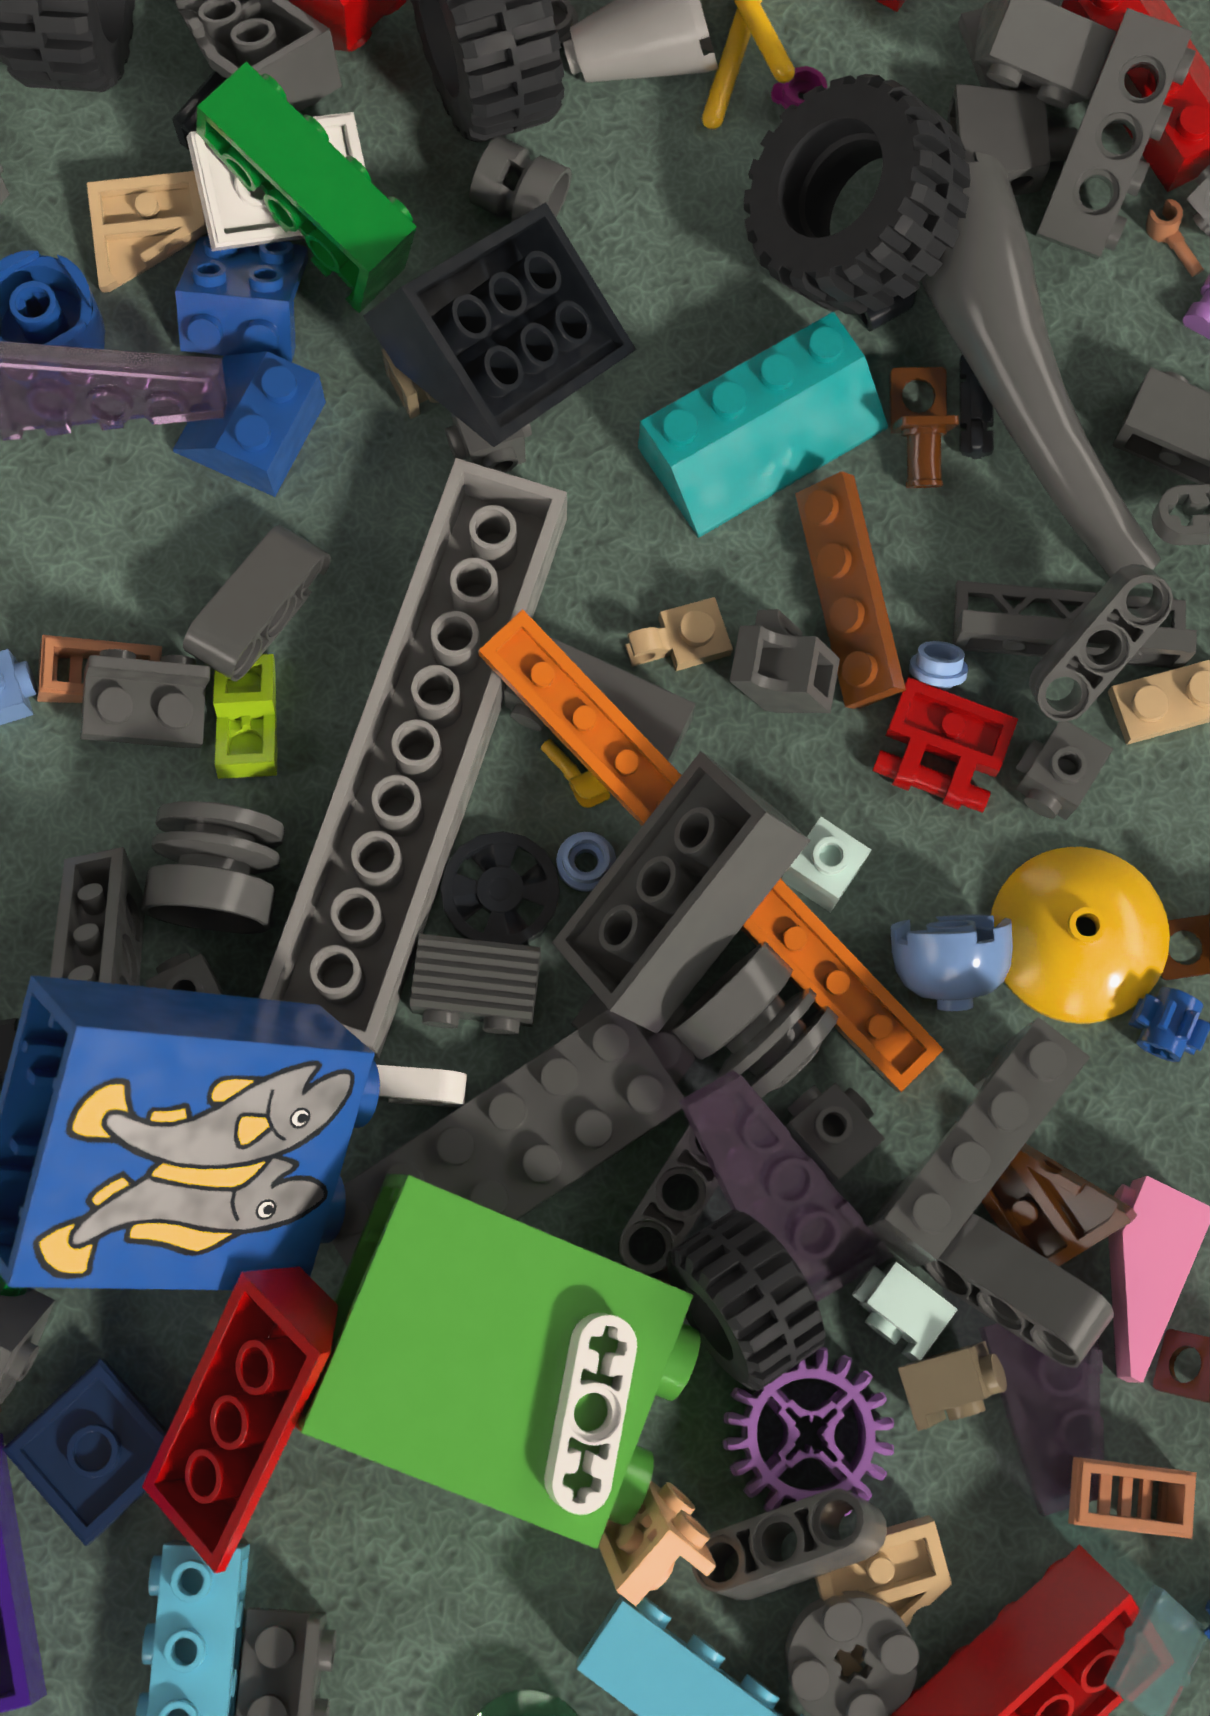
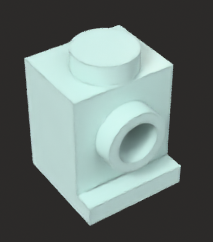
[852,1262,958,1361]

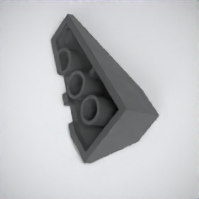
[173,0,342,112]

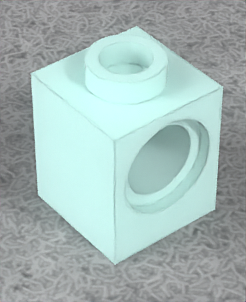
[782,817,871,913]

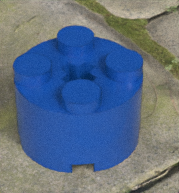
[0,250,105,388]

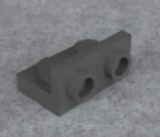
[80,649,210,748]
[236,1607,336,1716]

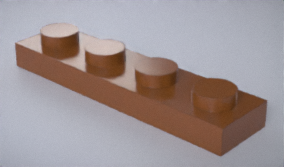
[795,471,906,709]

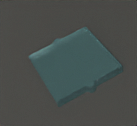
[1103,1584,1208,1716]

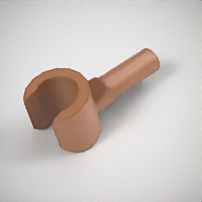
[1146,199,1204,277]

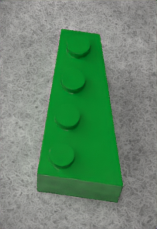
[196,61,417,313]

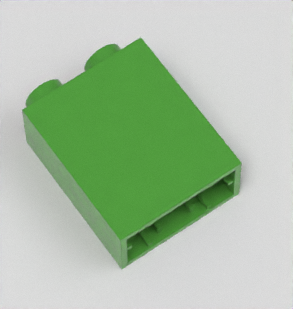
[295,1174,700,1549]

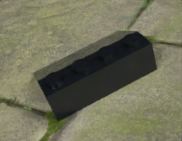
[363,202,636,447]

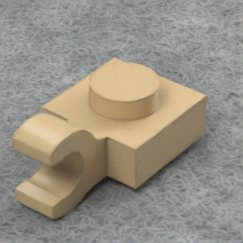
[625,597,733,671]

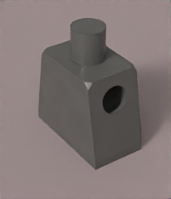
[947,84,1078,196]

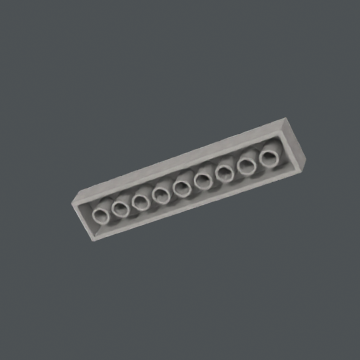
[259,458,567,1058]

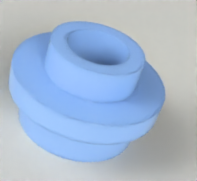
[909,641,968,691]
[556,832,616,891]

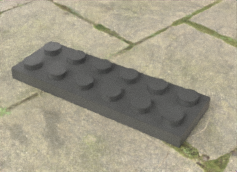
[332,1009,689,1267]

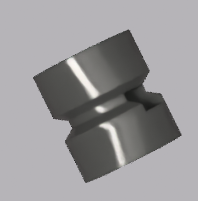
[469,136,572,222]

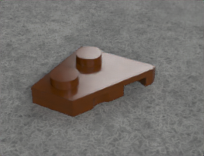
[981,1143,1138,1266]

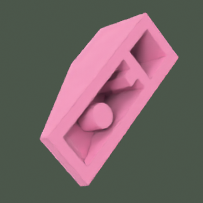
[1109,1176,1210,1383]

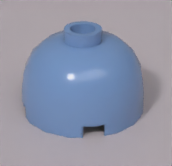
[891,914,1013,1011]

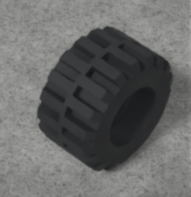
[666,1209,825,1391]

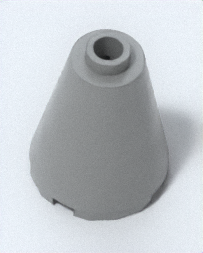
[563,0,718,83]

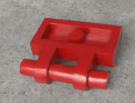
[872,677,1018,813]

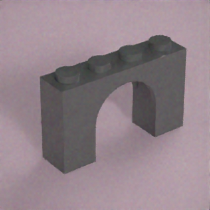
[864,1017,1090,1268]

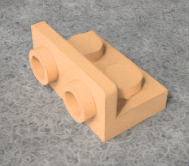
[598,1480,717,1606]

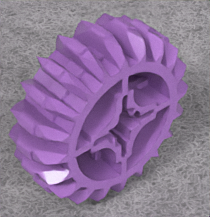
[722,1347,894,1516]

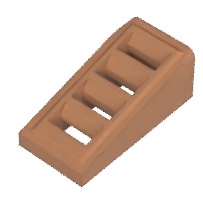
[37,635,162,703]
[1068,1457,1196,1539]

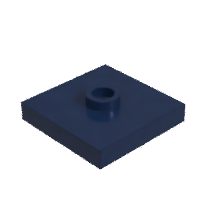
[2,1359,168,1546]

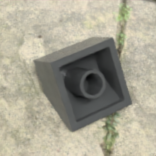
[974,0,1117,108]

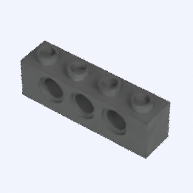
[1036,8,1196,259]
[50,847,145,986]

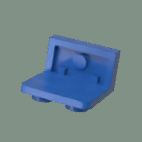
[175,236,308,362]

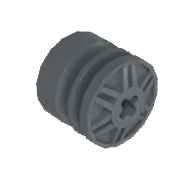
[141,801,285,934]
[671,941,838,1107]

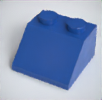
[173,352,326,497]

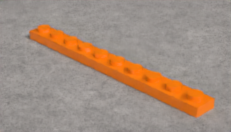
[478,609,944,1092]

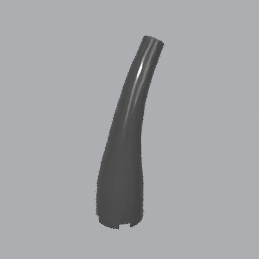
[921,152,1161,578]

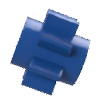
[1129,987,1210,1062]

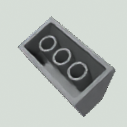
[552,751,810,1034]

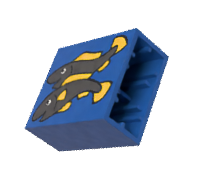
[0,975,380,1290]

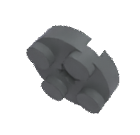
[785,1590,919,1716]

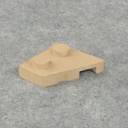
[87,171,208,293]
[815,1515,952,1676]

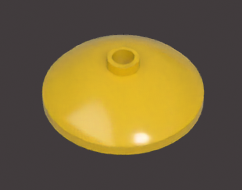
[990,847,1170,1024]

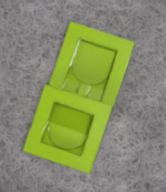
[213,654,278,779]

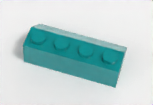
[638,311,888,538]

